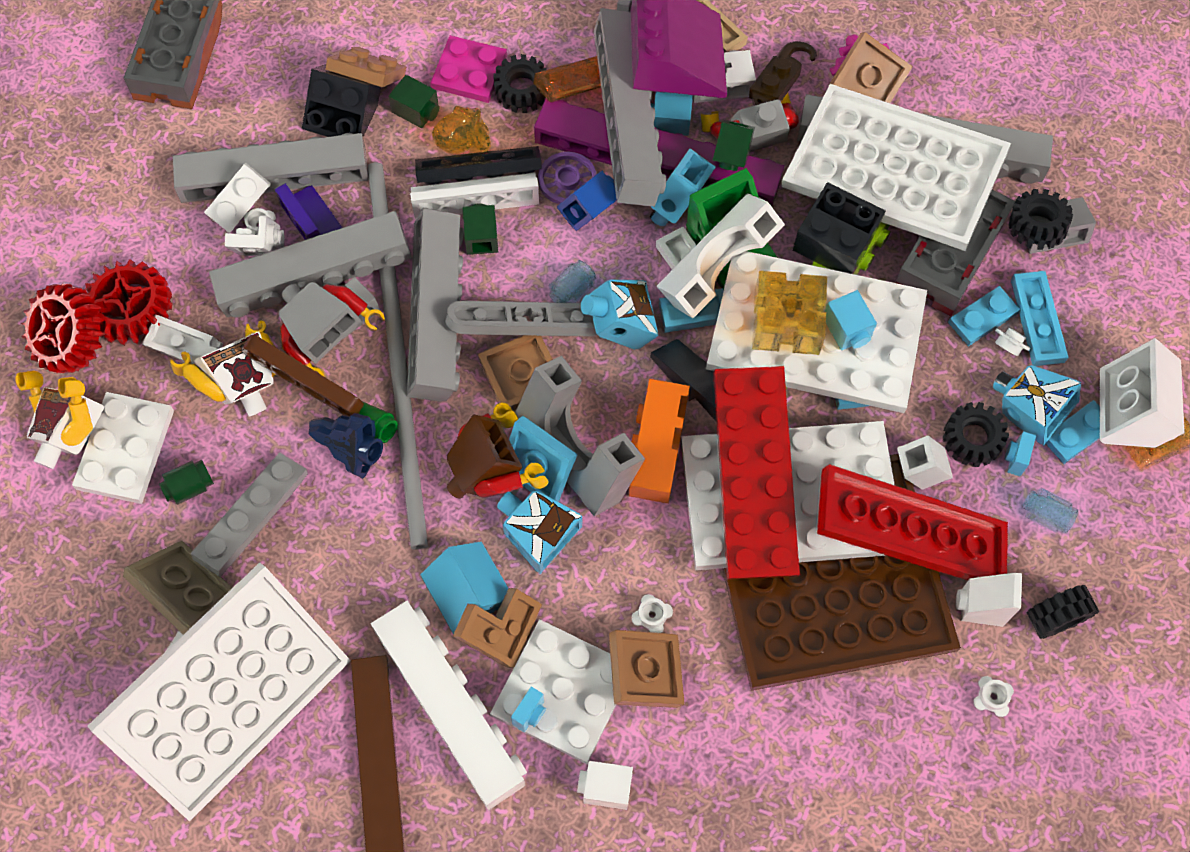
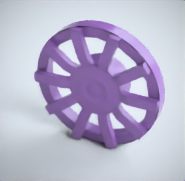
[538,152,596,204]

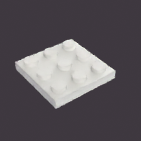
[490,619,616,764]

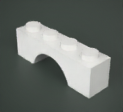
[657,193,785,318]

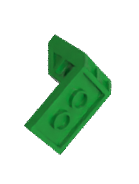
[686,168,778,291]

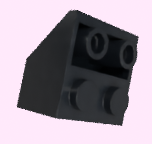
[302,64,381,137]
[792,182,886,274]

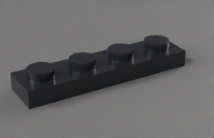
[415,146,542,185]

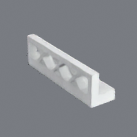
[410,173,539,219]

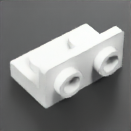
[225,216,285,256]

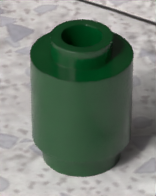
[159,460,214,505]

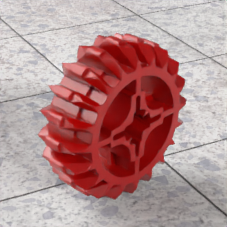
[85,259,172,346]
[20,283,105,373]

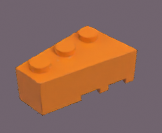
[629,379,690,504]

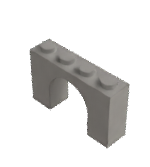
[515,356,645,517]

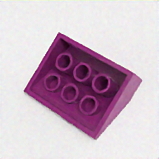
[631,0,727,98]

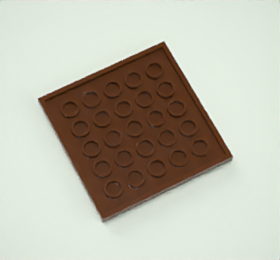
[722,454,961,691]

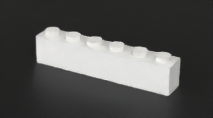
[370,600,527,811]

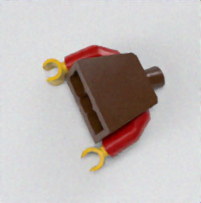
[447,402,548,499]

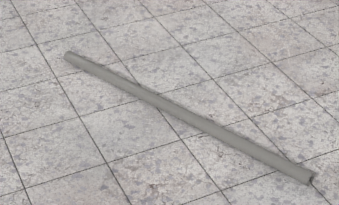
[368,162,428,550]

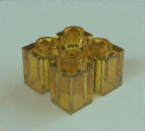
[752,271,827,355]

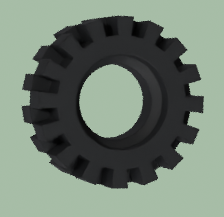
[493,54,549,113]
[1008,189,1073,250]
[943,402,1009,467]
[1026,585,1099,639]

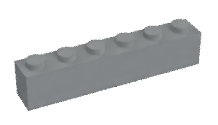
[173,133,369,203]
[407,208,464,402]
[209,211,412,318]

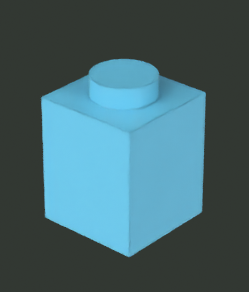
[650,91,693,136]
[822,290,877,351]

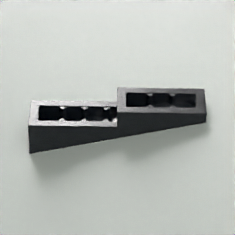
[650,339,717,423]

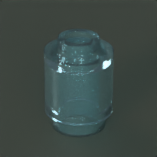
[549,260,596,303]
[1022,487,1078,534]

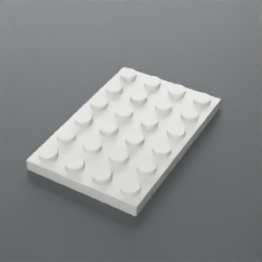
[782,84,1011,251]
[706,251,927,413]
[680,421,894,571]
[88,563,351,821]

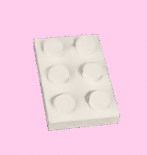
[72,392,174,504]

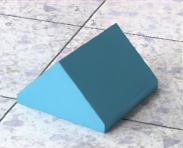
[420,541,508,634]

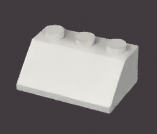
[1100,338,1184,448]

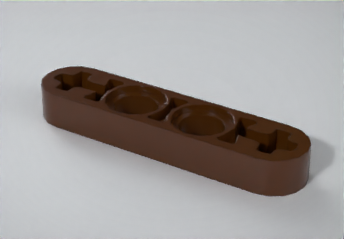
[241,335,364,417]

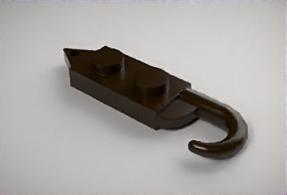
[749,41,817,106]

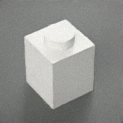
[897,436,953,490]
[577,761,633,810]

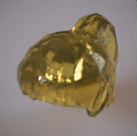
[432,106,491,155]

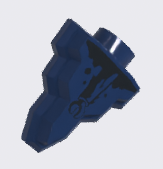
[308,413,383,479]

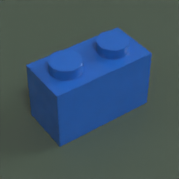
[557,171,617,231]

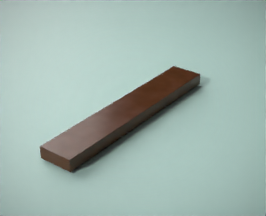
[351,655,405,852]

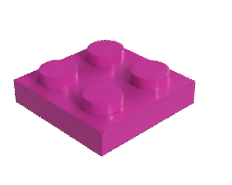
[430,35,507,103]

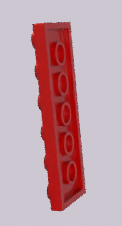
[713,366,800,580]
[817,464,1008,580]

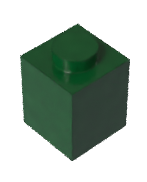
[388,74,440,128]
[713,120,755,171]
[463,204,499,255]

